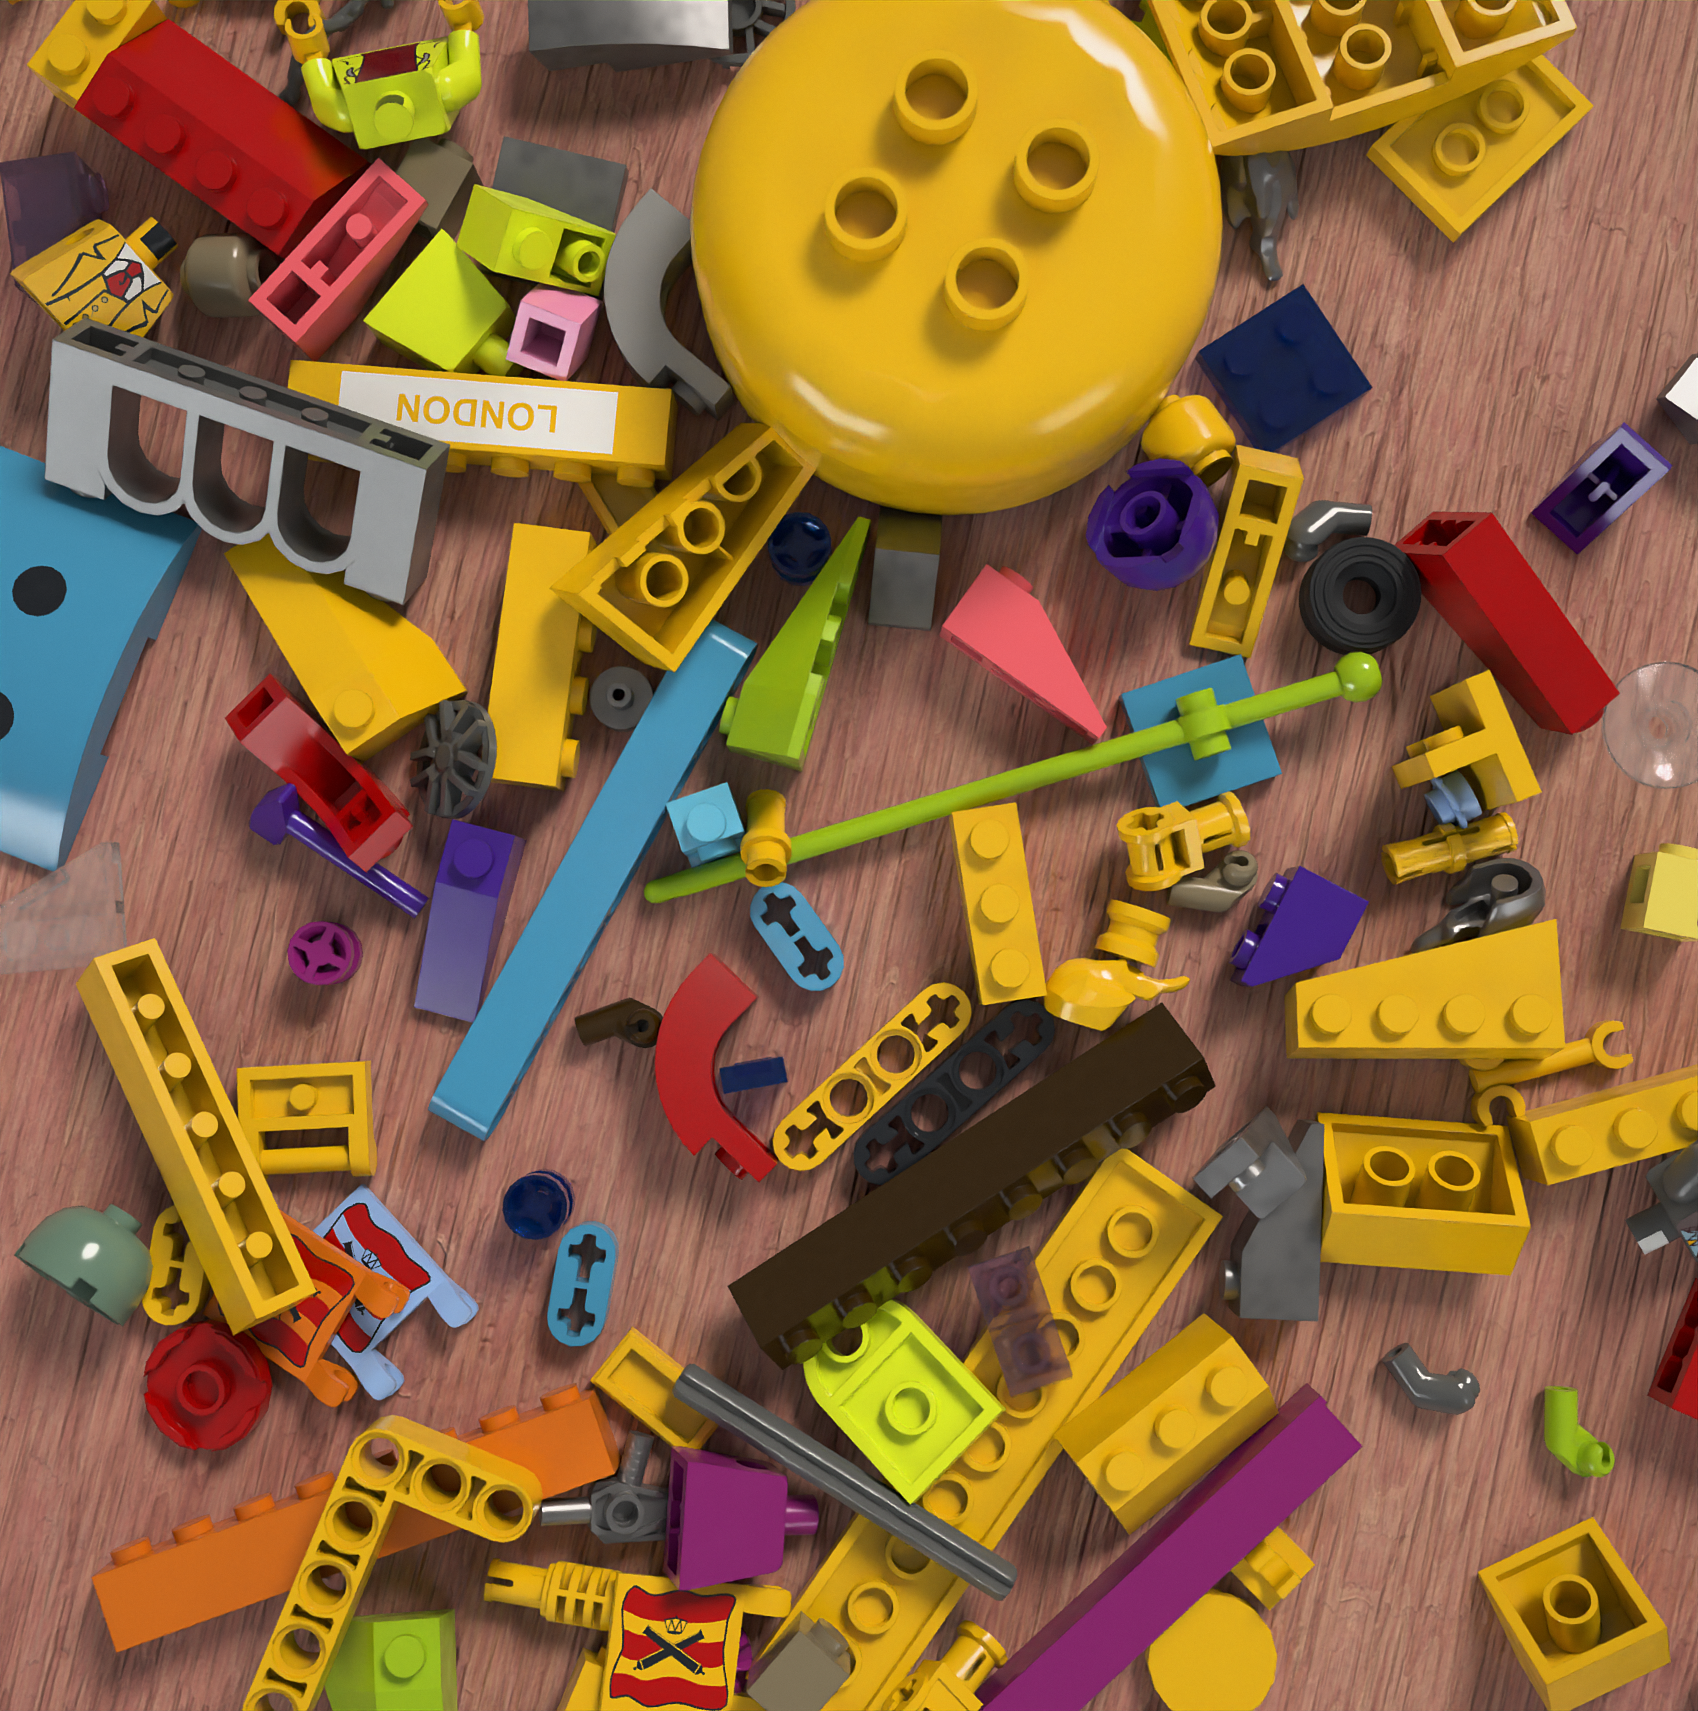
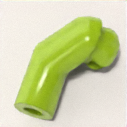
[1544,1386,1615,1478]

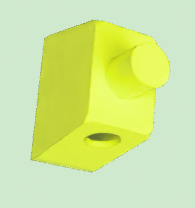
[363,229,524,377]

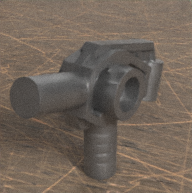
[539,1430,669,1544]

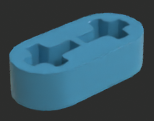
[750,882,844,991]
[547,1221,619,1346]

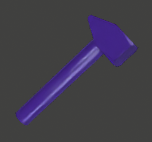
[249,783,429,919]

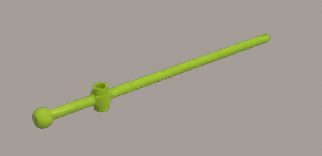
[644,652,1382,903]

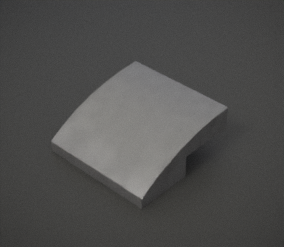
[480,136,629,301]

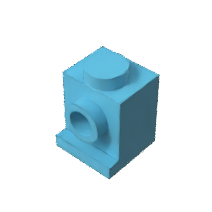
[665,782,746,868]

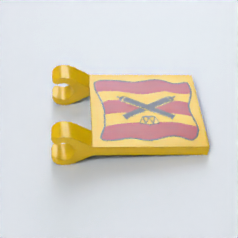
[598,1572,792,1711]

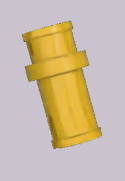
[740,789,792,887]

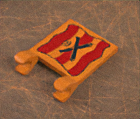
[202,1209,410,1407]

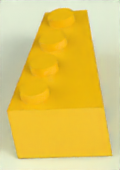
[549,423,816,672]
[1284,919,1565,1059]

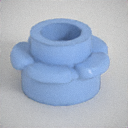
[1424,770,1482,829]

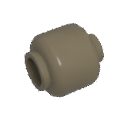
[180,232,280,318]

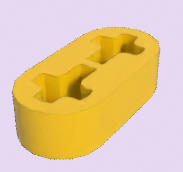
[142,1205,211,1325]

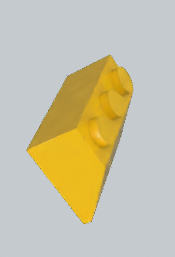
[1315,1112,1531,1276]
[1053,1313,1279,1535]

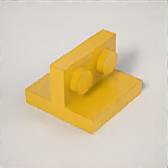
[1392,670,1541,811]

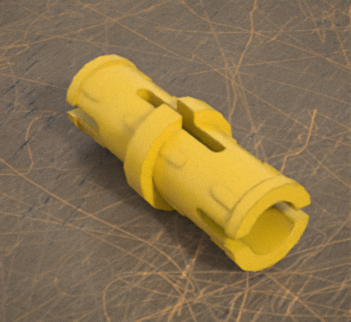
[1381,812,1518,885]

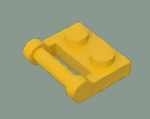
[236,1060,377,1180]

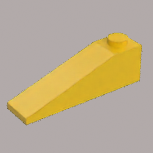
[224,533,468,762]

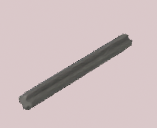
[672,1364,1018,1601]

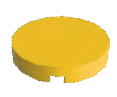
[1145,1588,1277,1711]

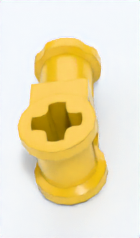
[1116,791,1251,891]
[881,1619,1008,1711]

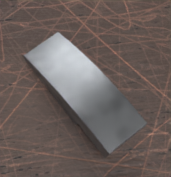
[528,0,733,72]

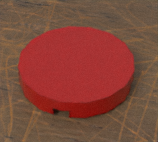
[143,1319,273,1452]

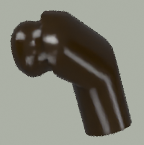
[574,997,663,1048]

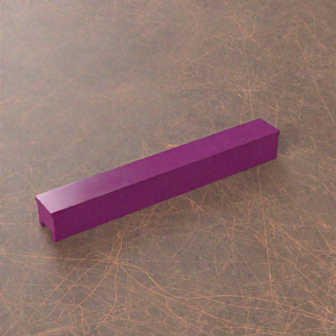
[974,1383,1363,1711]

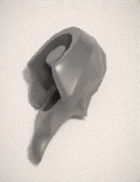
[1220,151,1299,281]
[1411,858,1546,954]

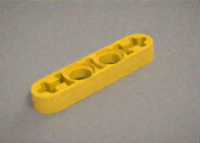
[773,982,972,1171]

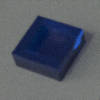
[719,1054,790,1094]

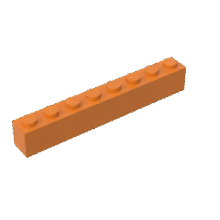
[91,1383,622,1653]

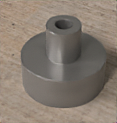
[590,666,654,732]

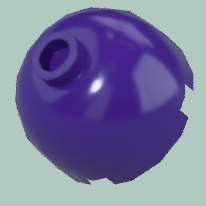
[1086,458,1219,591]

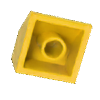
[1478,1517,1671,1711]

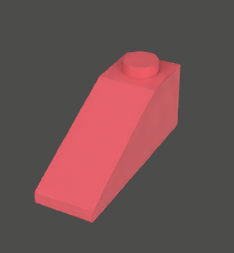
[248,158,429,362]
[939,564,1107,744]

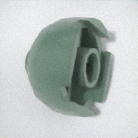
[14,1203,153,1327]

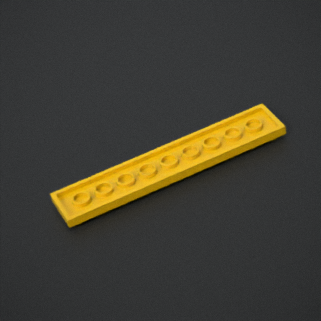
[745,1148,1223,1711]

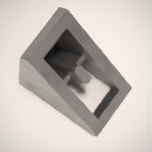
[868,505,943,631]

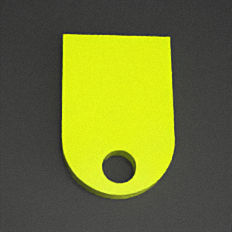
[803,1298,1006,1505]

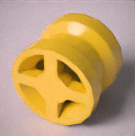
[1094,899,1171,968]

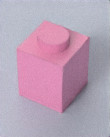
[506,282,603,381]

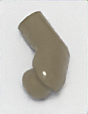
[1166,850,1258,912]

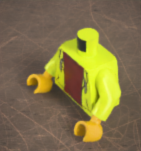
[285,0,484,149]

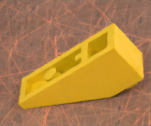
[1189,445,1304,658]

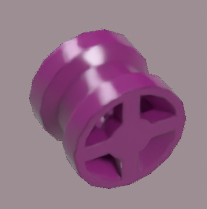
[287,921,363,985]

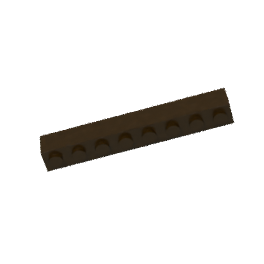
[728,1002,1216,1370]

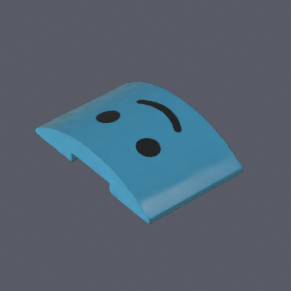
[0,446,202,873]

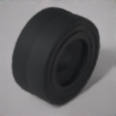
[1299,537,1421,655]

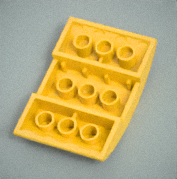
[1147,0,1577,156]

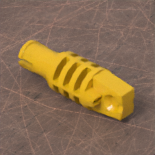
[484,1558,622,1632]

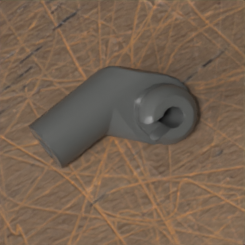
[1284,500,1372,562]
[1382,1343,1480,1415]

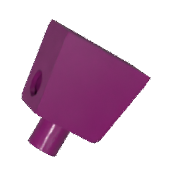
[663,1446,819,1591]

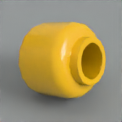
[1141,394,1236,487]

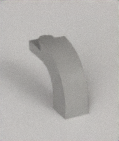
[604,188,734,421]

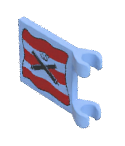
[313,1184,479,1400]

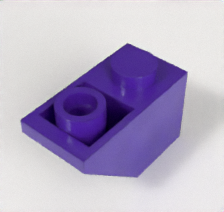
[1229,866,1369,987]

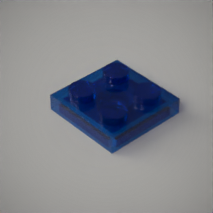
[1195,284,1373,453]

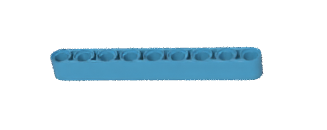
[428,619,758,1142]

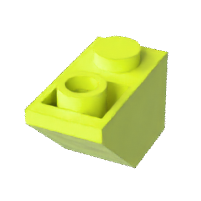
[456,184,616,296]

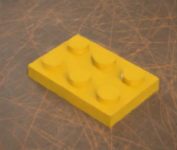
[1366,54,1594,243]

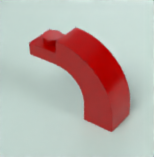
[225,673,413,872]
[655,953,779,1183]

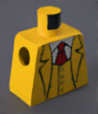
[9,217,178,337]

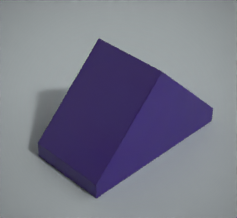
[1531,422,1673,555]

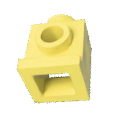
[1620,843,1698,942]

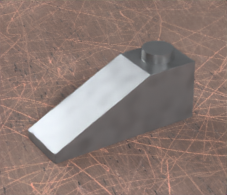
[1219,1119,1325,1321]

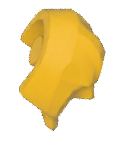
[1044,958,1190,1031]

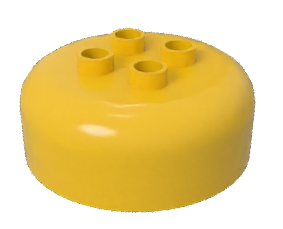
[690,0,1223,515]

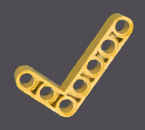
[242,1415,543,1711]

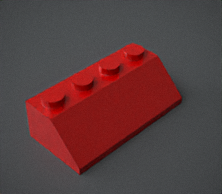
[74,19,372,259]

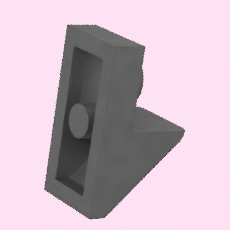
[1193,1106,1307,1218]

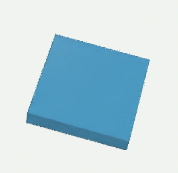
[1118,654,1282,807]

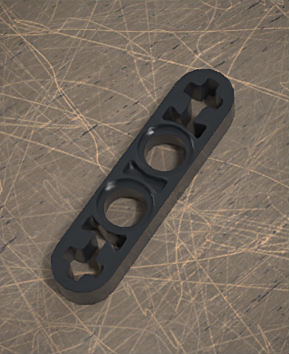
[853,999,1055,1185]

